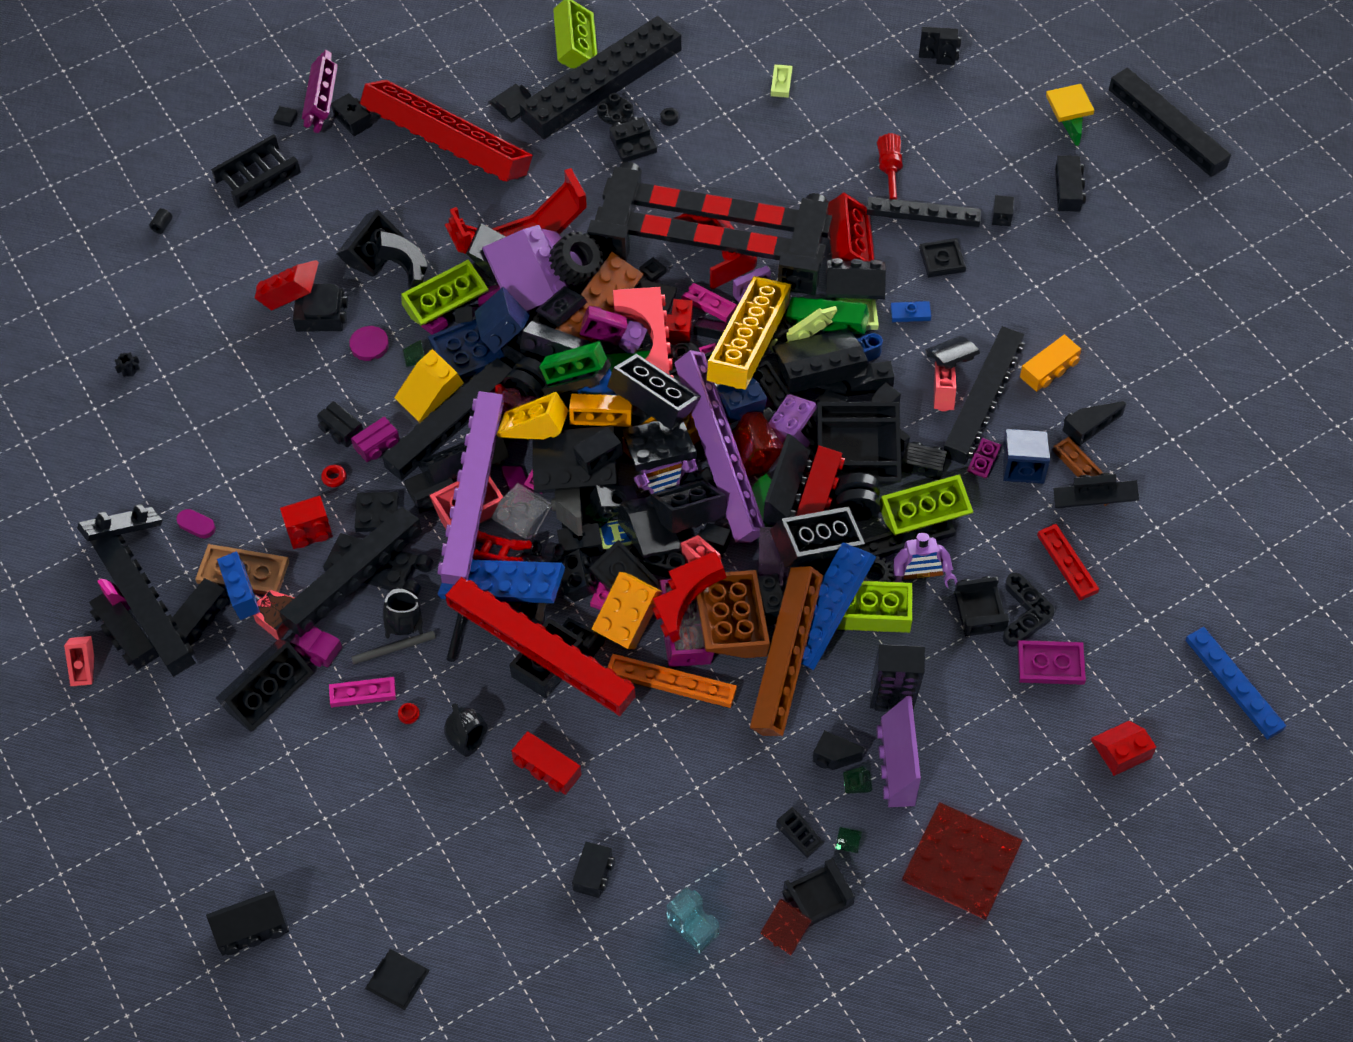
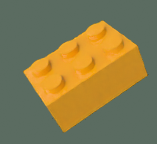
[592,572,663,649]

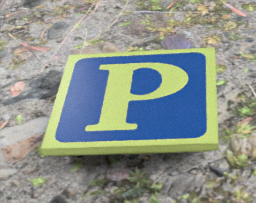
[598,520,632,549]

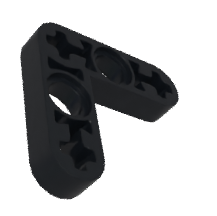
[1003,573,1055,647]

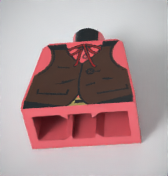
[253,590,294,640]

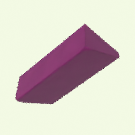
[501,466,534,506]

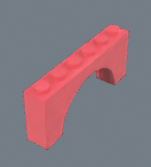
[613,287,674,378]

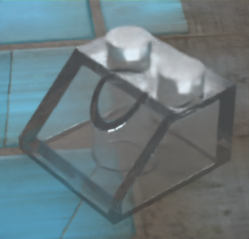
[491,483,553,539]

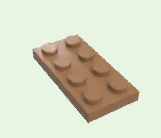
[195,544,289,595]

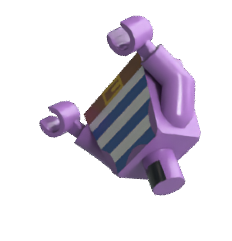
[634,459,698,494]
[893,533,957,588]

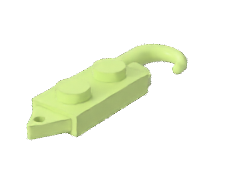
[769,306,837,352]

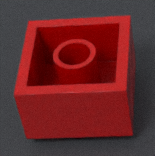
[280,496,333,549]

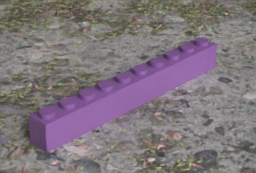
[674,350,767,543]
[438,391,504,585]

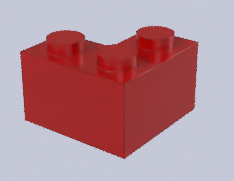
[651,299,693,345]

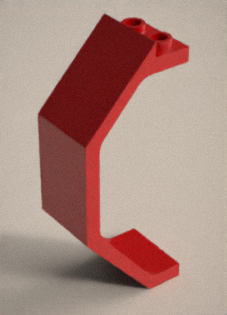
[445,168,587,254]

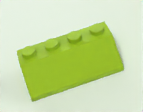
[553,0,597,68]
[401,259,489,326]
[880,474,973,535]
[836,581,912,633]

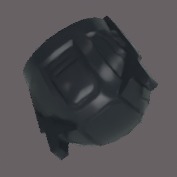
[383,588,423,639]
[444,703,488,757]

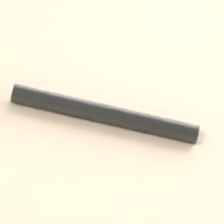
[351,631,436,665]

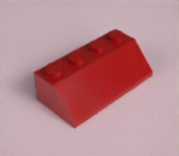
[828,193,874,261]

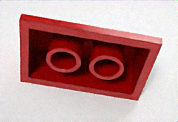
[255,260,319,311]

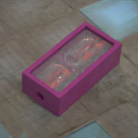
[658,579,714,667]

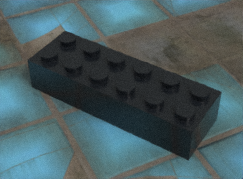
[870,644,925,712]

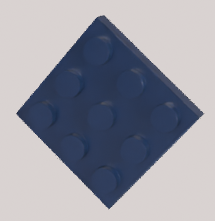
[428,318,506,379]

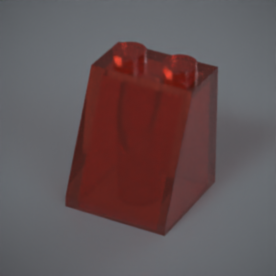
[732,412,783,476]

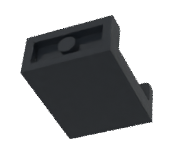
[954,576,1009,637]
[782,858,855,928]

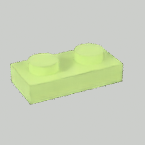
[771,65,792,98]

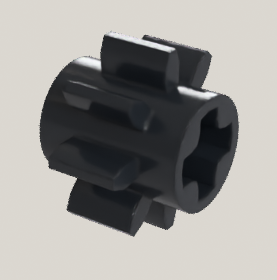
[114,352,140,377]

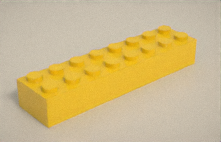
[707,276,791,390]

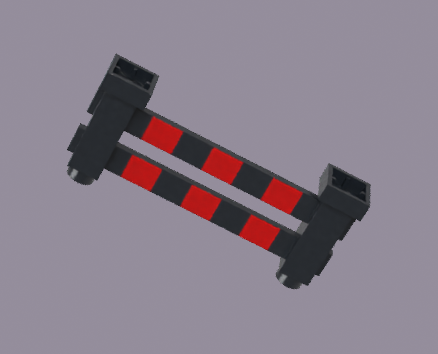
[587,162,832,295]

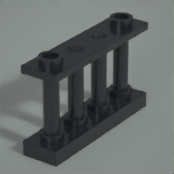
[211,134,301,208]

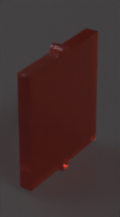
[760,899,812,955]

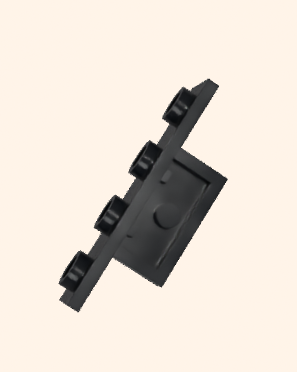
[1053,473,1139,508]

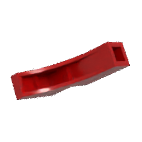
[652,551,727,643]

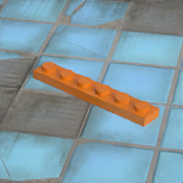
[608,654,737,708]

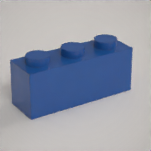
[217,551,260,620]

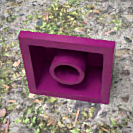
[579,306,627,346]

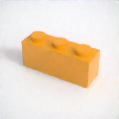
[1020,334,1081,392]
[569,394,632,427]

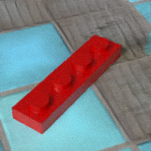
[1037,524,1099,601]

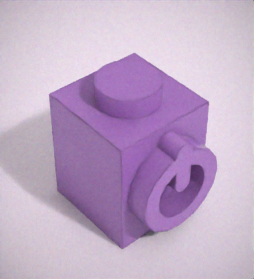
[618,321,648,354]

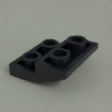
[925,336,980,369]

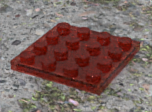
[902,802,1023,920]

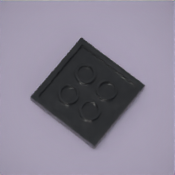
[622,421,697,471]

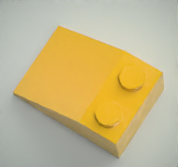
[394,349,464,423]
[496,392,569,440]

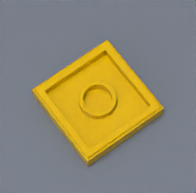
[1046,84,1094,122]

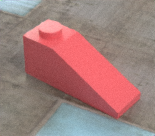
[934,361,956,411]

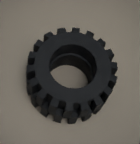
[549,231,603,285]

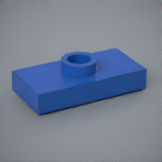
[890,301,931,322]

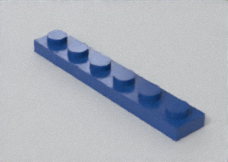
[1185,627,1286,740]

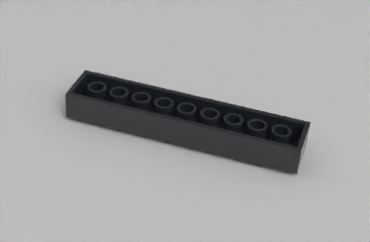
[519,16,682,139]

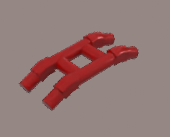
[473,530,532,561]

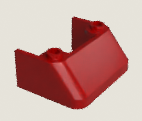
[673,214,757,289]

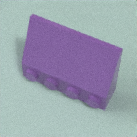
[482,225,568,313]
[877,696,921,807]

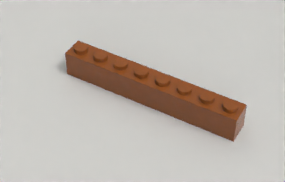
[750,566,823,736]

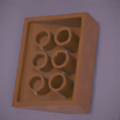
[696,570,770,658]

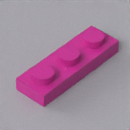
[329,677,396,708]

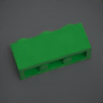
[539,341,607,384]

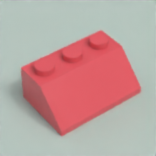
[430,475,505,529]

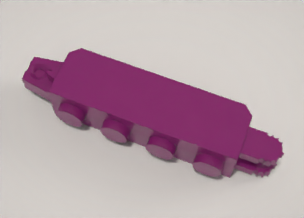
[302,50,338,133]

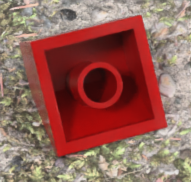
[1091,721,1156,776]

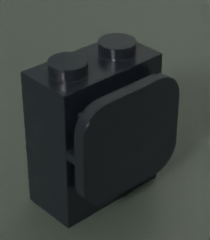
[293,284,348,332]

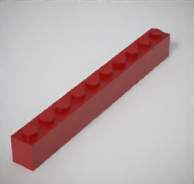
[445,577,636,716]

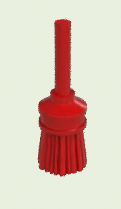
[877,133,903,199]

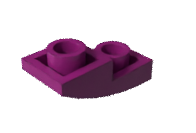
[967,438,1001,479]

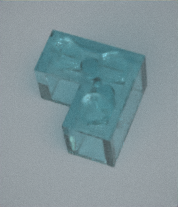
[667,887,720,953]

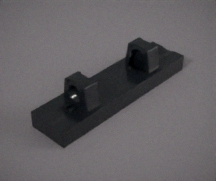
[77,504,162,541]

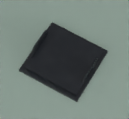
[488,84,531,123]
[365,949,430,1010]

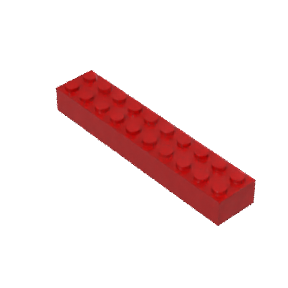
[360,80,533,182]

